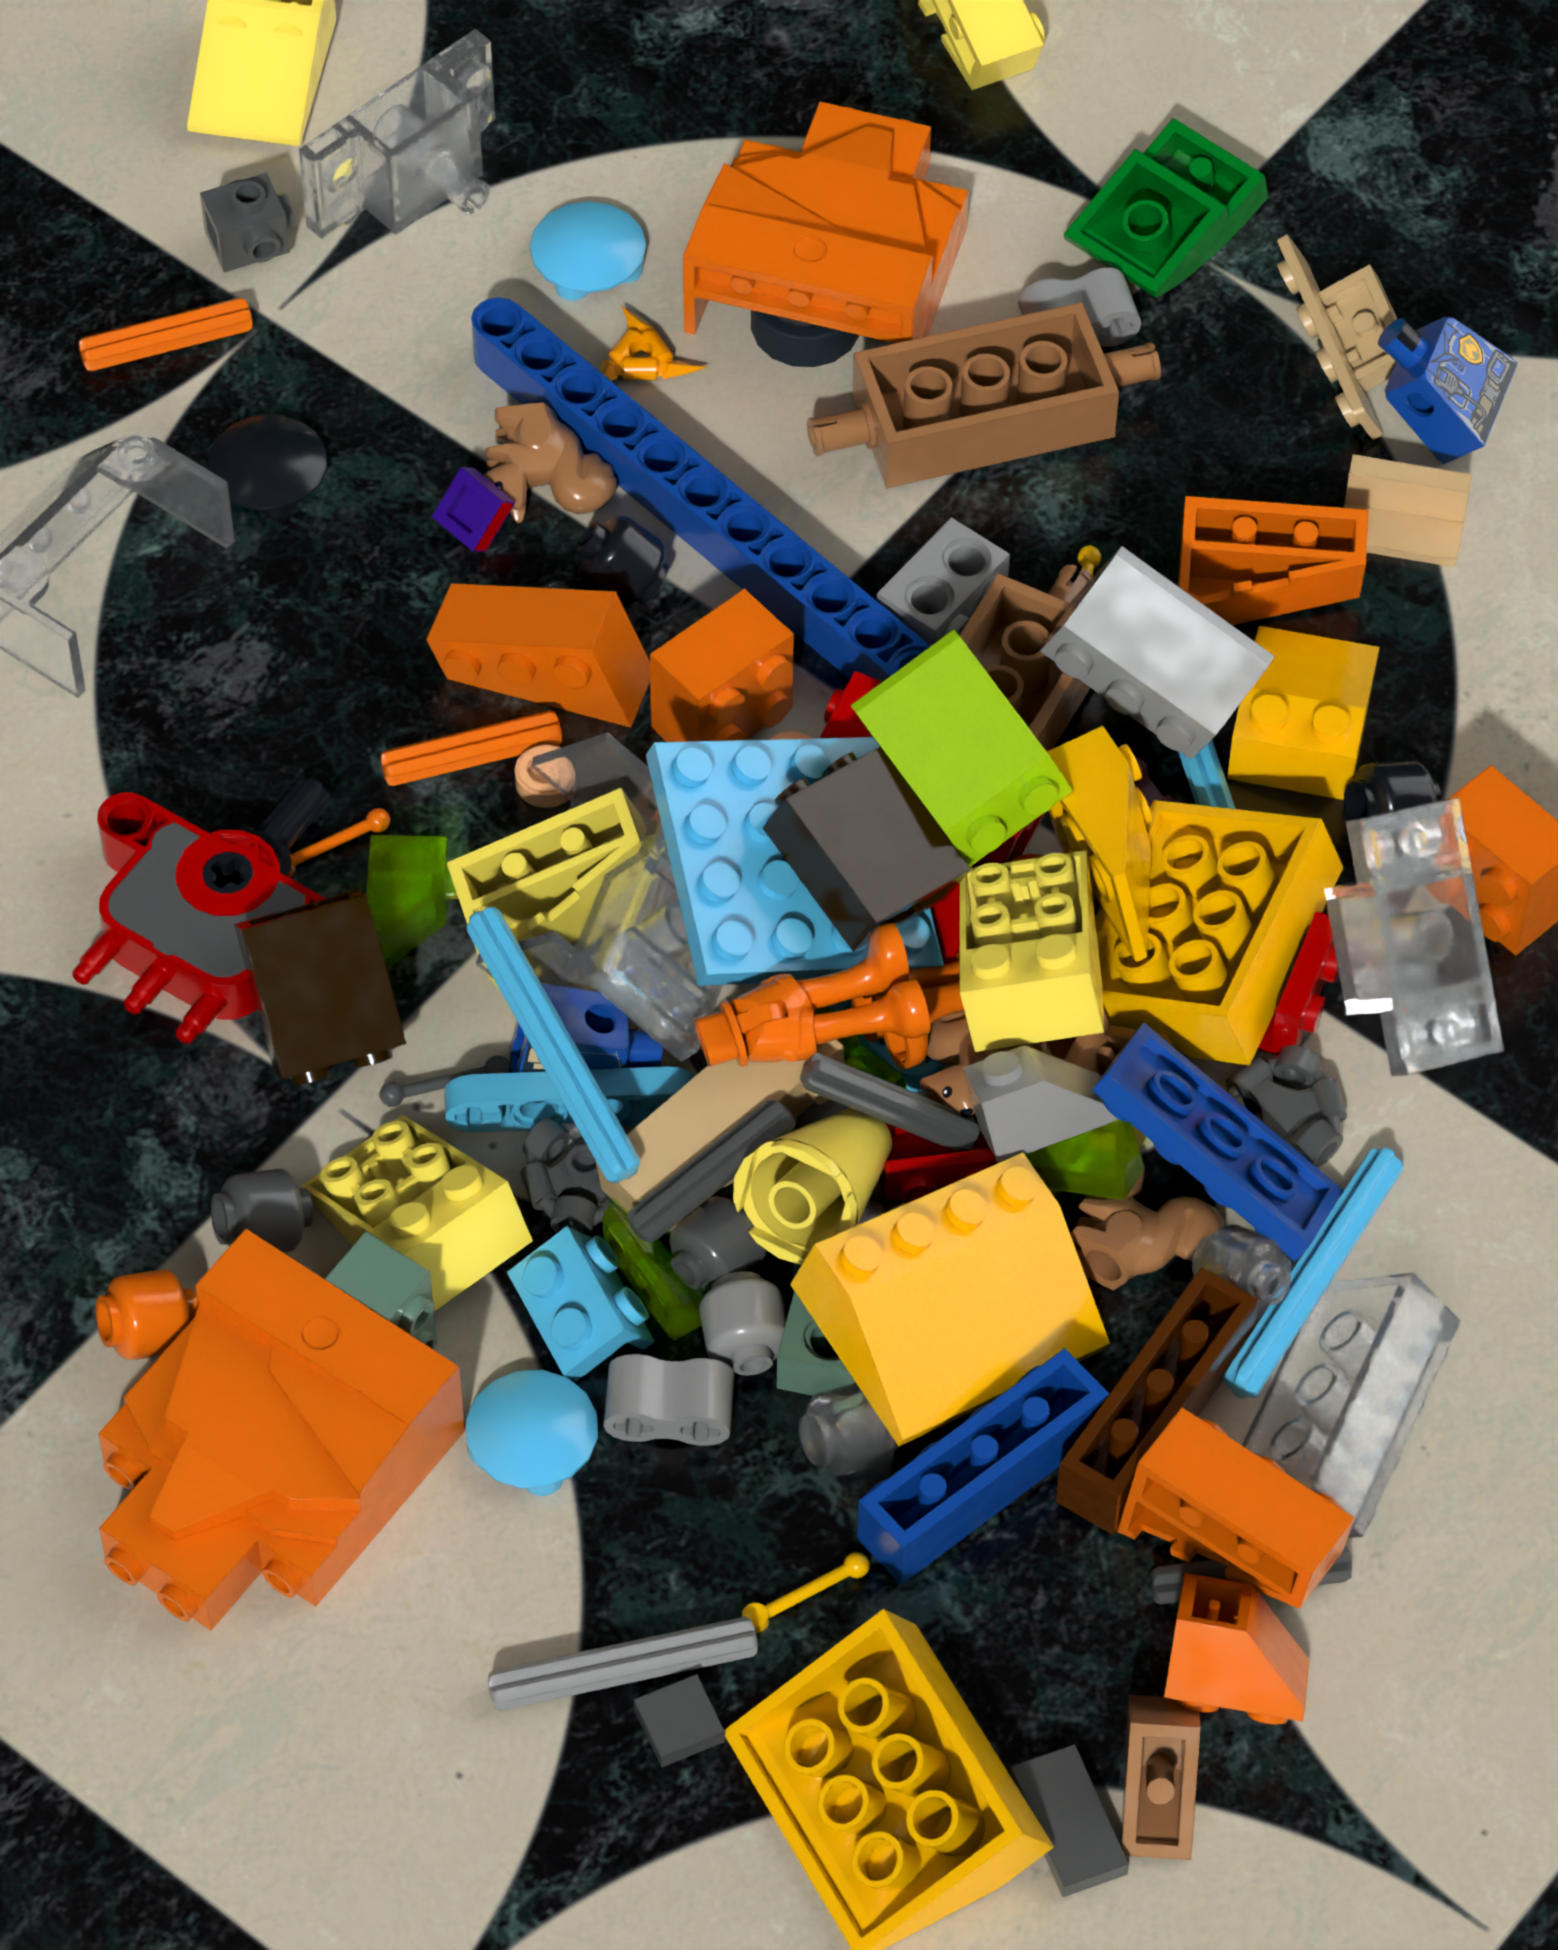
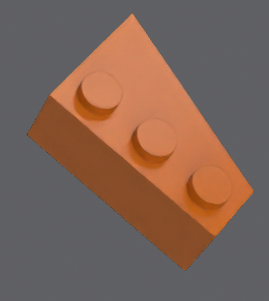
[1177,496,1369,625]
[426,583,650,728]
[1117,1407,1355,1609]

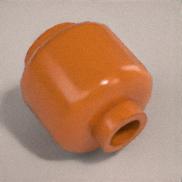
[96,1270,198,1360]

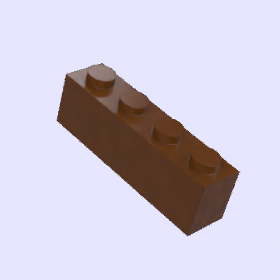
[1056,1267,1259,1535]

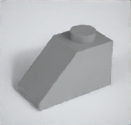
[963,1045,1119,1163]

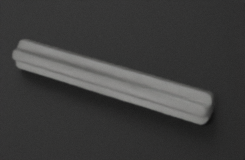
[488,1617,758,1711]

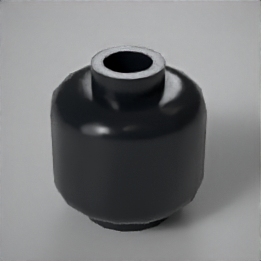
[576,516,669,606]
[1343,758,1441,843]

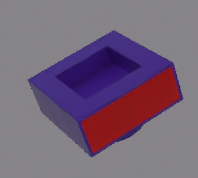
[432,467,515,552]

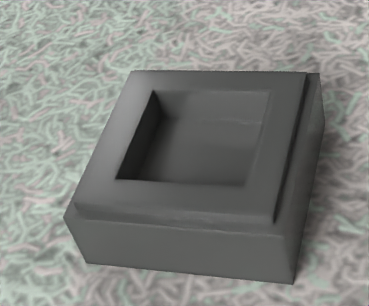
[634,1674,725,1768]

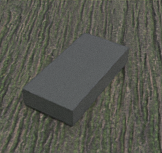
[1010,1744,1129,1897]

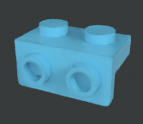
[507,1226,655,1382]

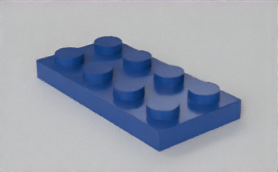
[1091,1022,1343,1261]

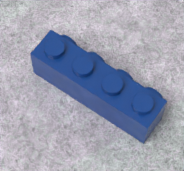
[857,1348,1109,1585]

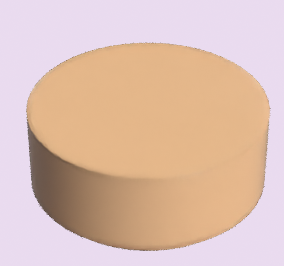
[515,744,578,808]

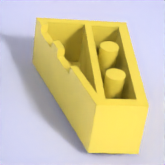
[918,0,1045,90]
[447,788,661,992]

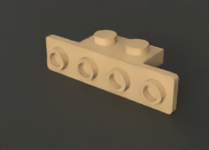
[1277,234,1397,440]

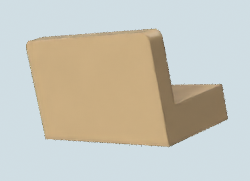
[1344,454,1473,567]

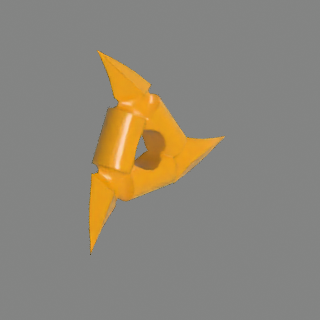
[599,305,707,381]

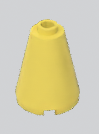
[733,1108,892,1265]

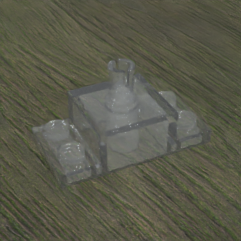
[299,29,495,239]
[1324,798,1504,1076]
[571,809,723,1062]

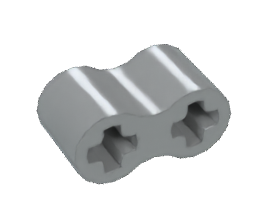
[1018,267,1142,347]
[603,1354,735,1446]

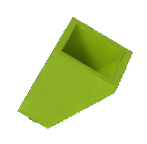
[851,629,1073,867]

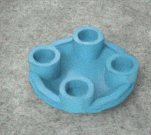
[530,201,646,301]
[466,1370,598,1496]

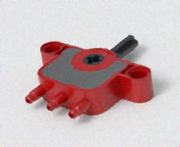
[72,777,330,1044]

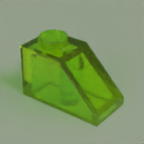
[366,835,459,970]

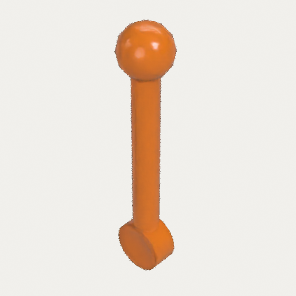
[287,808,390,877]

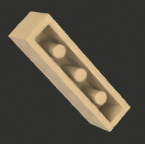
[596,1040,845,1229]

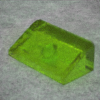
[1025,1119,1145,1199]
[603,1207,702,1341]

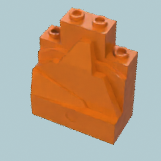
[683,102,969,343]
[98,1229,465,1631]

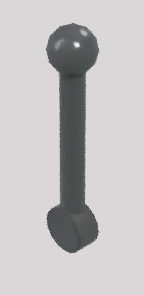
[379,1055,510,1107]

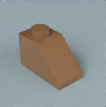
[1121,1695,1201,1860]

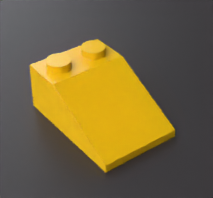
[1227,626,1380,800]
[1047,726,1153,962]

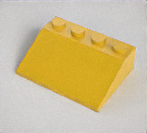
[1095,800,1343,1066]
[790,1153,1110,1447]
[724,1609,1054,1950]

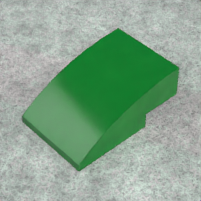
[1063,118,1269,298]

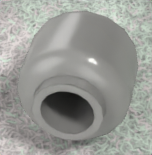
[699,1271,787,1376]

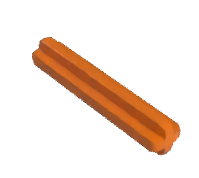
[79,297,252,372]
[380,710,562,786]

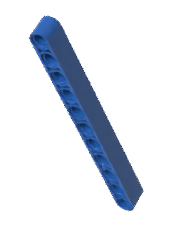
[471,297,931,682]

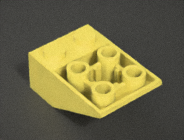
[187,0,336,146]
[960,850,1104,1052]
[301,1115,533,1312]

